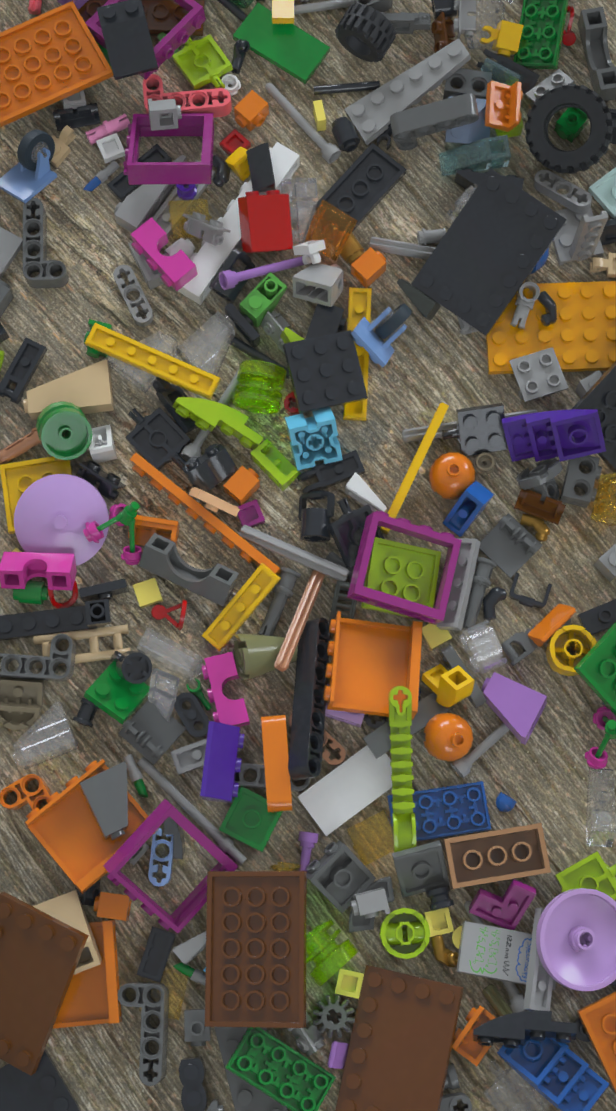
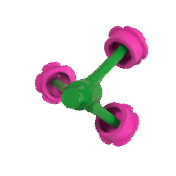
[83,501,142,565]
[584,706,616,769]

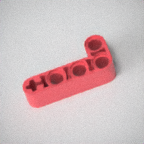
[143,74,232,118]

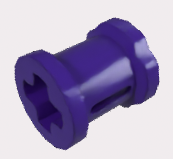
[176,184,197,201]

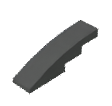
[363,692,455,759]

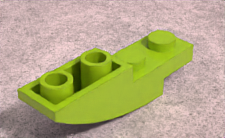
[172,397,264,450]

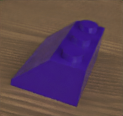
[200,721,245,803]

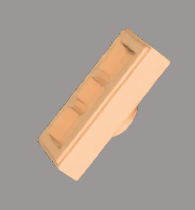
[189,487,240,517]

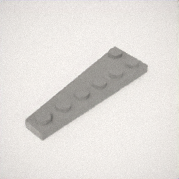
[344,38,471,146]

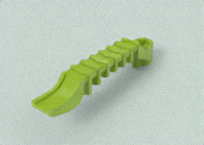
[388,686,416,853]

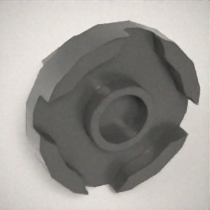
[516,458,563,502]

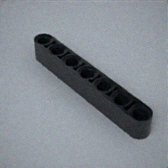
[288,617,331,780]

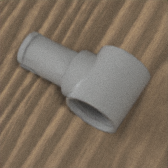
[510,282,540,329]

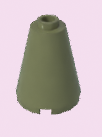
[233,633,298,681]

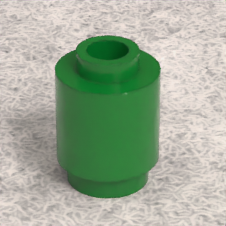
[13,580,49,605]

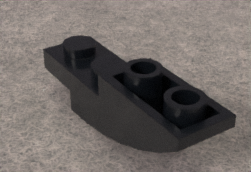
[473,1010,577,1049]

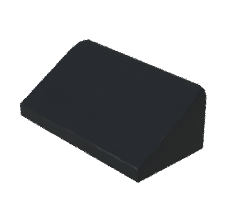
[246,142,276,193]

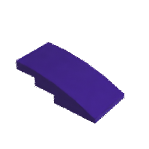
[501,409,606,462]

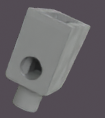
[293,263,343,307]

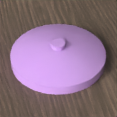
[14,474,109,566]
[536,888,616,991]

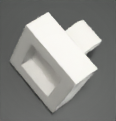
[293,240,326,265]

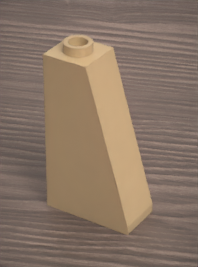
[23,360,114,420]

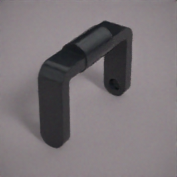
[509,572,552,609]

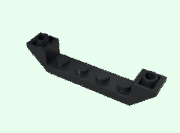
[0,599,111,641]

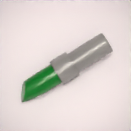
[123,754,148,798]
[173,962,206,986]

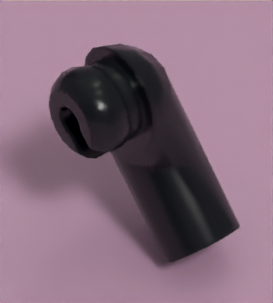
[538,291,557,326]

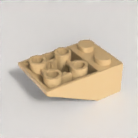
[33,890,102,975]

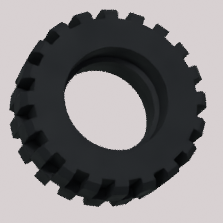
[524,83,614,174]

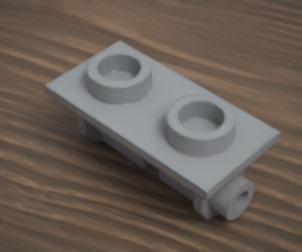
[453,0,476,39]
[525,69,574,108]
[182,212,231,246]
[261,311,296,354]
[286,1012,325,1056]

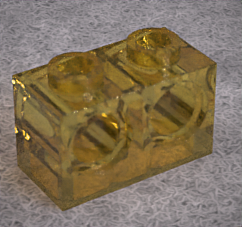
[590,473,616,526]

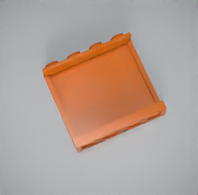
[323,611,423,720]
[25,759,160,894]
[53,920,122,1029]

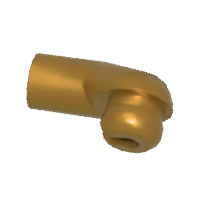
[520,513,550,542]
[430,935,459,967]

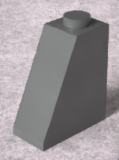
[80,761,128,840]

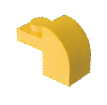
[421,664,475,707]

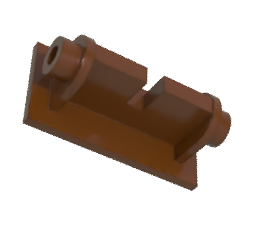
[431,12,455,53]
[514,489,566,525]

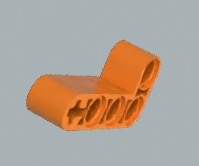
[261,715,293,812]
[0,774,52,810]

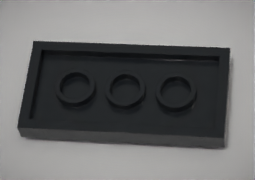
[314,143,407,233]

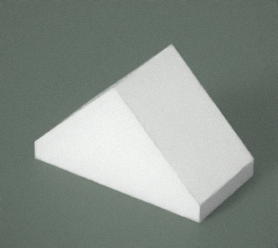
[89,424,117,463]

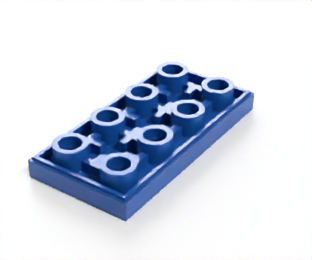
[387,781,491,841]

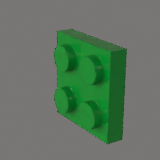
[84,661,152,724]
[219,786,283,852]

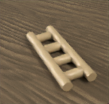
[33,624,131,669]

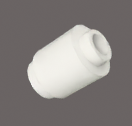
[163,238,195,259]

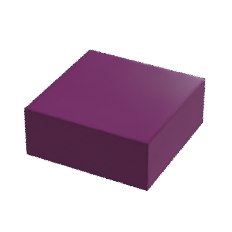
[237,499,265,527]

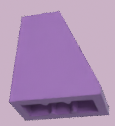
[481,672,547,745]

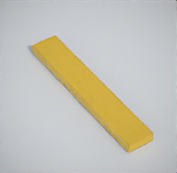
[343,287,372,421]
[85,323,221,400]
[380,403,449,534]

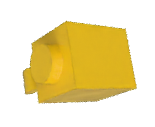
[479,20,523,57]

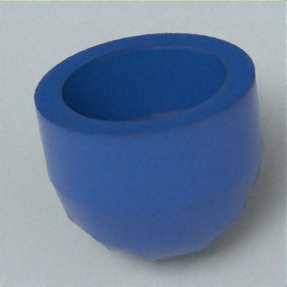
[496,792,517,812]

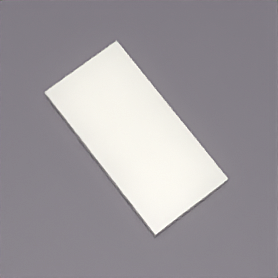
[297,745,392,837]

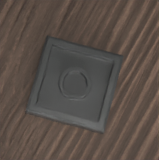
[392,841,450,898]

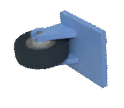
[0,129,57,204]
[351,303,412,368]

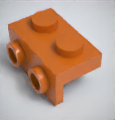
[485,80,523,132]
[452,1005,496,1067]

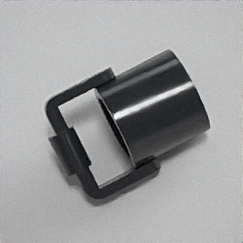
[209,249,255,303]
[298,490,335,542]
[111,651,153,684]

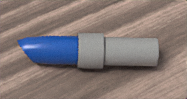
[83,160,120,191]

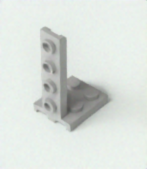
[552,208,608,266]

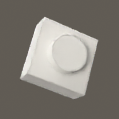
[96,133,125,164]

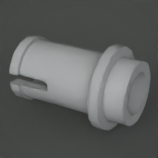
[417,228,446,246]

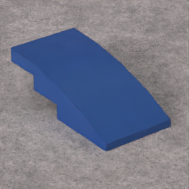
[497,1036,609,1111]

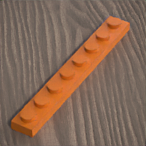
[130,452,281,575]

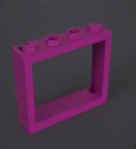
[85,0,206,80]
[123,113,214,185]
[347,511,462,625]
[104,799,238,933]

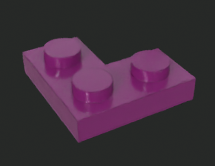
[469,879,536,930]

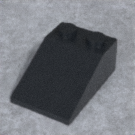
[97,0,158,80]

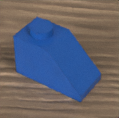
[442,481,494,537]

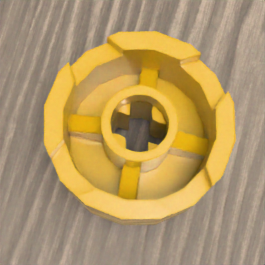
[546,624,597,676]

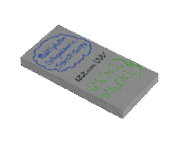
[456,921,556,991]

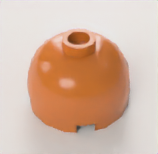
[429,452,475,500]
[424,713,473,762]

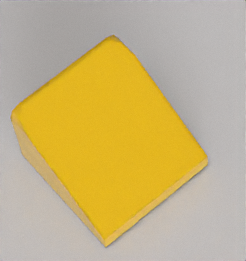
[225,147,250,182]

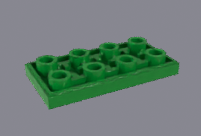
[513,0,569,70]
[233,3,330,84]
[225,1027,336,1111]

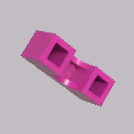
[131,217,198,291]
[0,552,77,591]
[201,652,250,727]

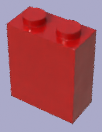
[238,190,293,253]

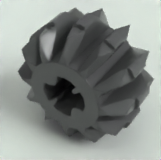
[313,994,355,1038]

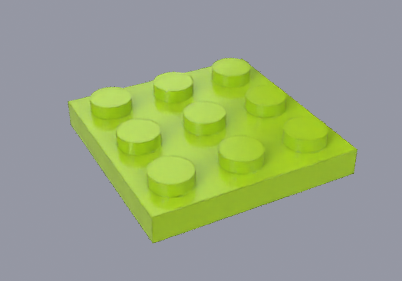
[361,537,441,620]

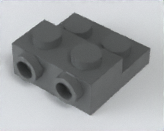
[306,841,376,913]

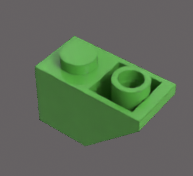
[239,272,287,328]

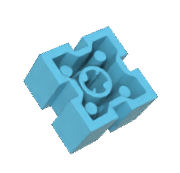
[285,407,343,471]

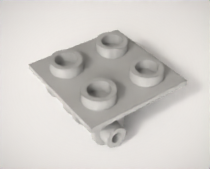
[509,347,568,402]

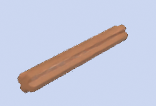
[274,570,326,672]

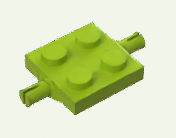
[172,34,233,90]
[554,851,616,900]

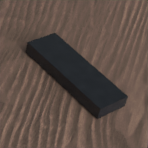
[107,144,172,202]

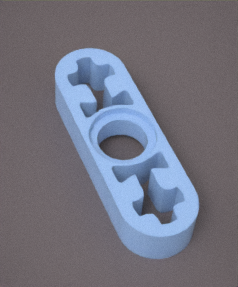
[148,828,174,887]

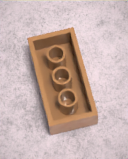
[442,823,551,889]

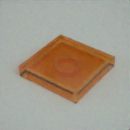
[301,199,358,261]

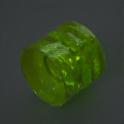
[232,360,287,414]
[306,919,359,987]

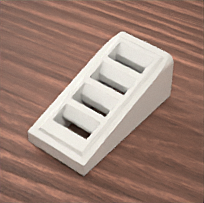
[345,472,387,512]

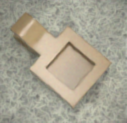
[39,125,76,168]
[590,253,616,278]

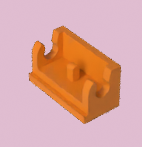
[128,515,180,547]

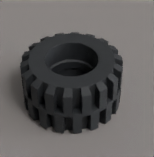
[335,3,396,63]

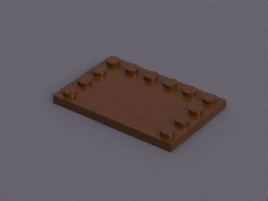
[205,871,307,1028]
[0,892,89,1076]
[335,965,464,1111]

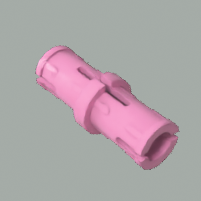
[85,113,130,145]

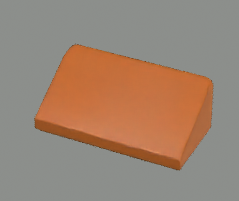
[528,604,576,647]

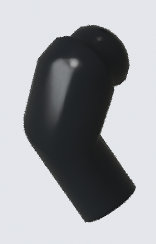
[231,39,250,74]
[212,154,230,187]
[483,587,507,620]

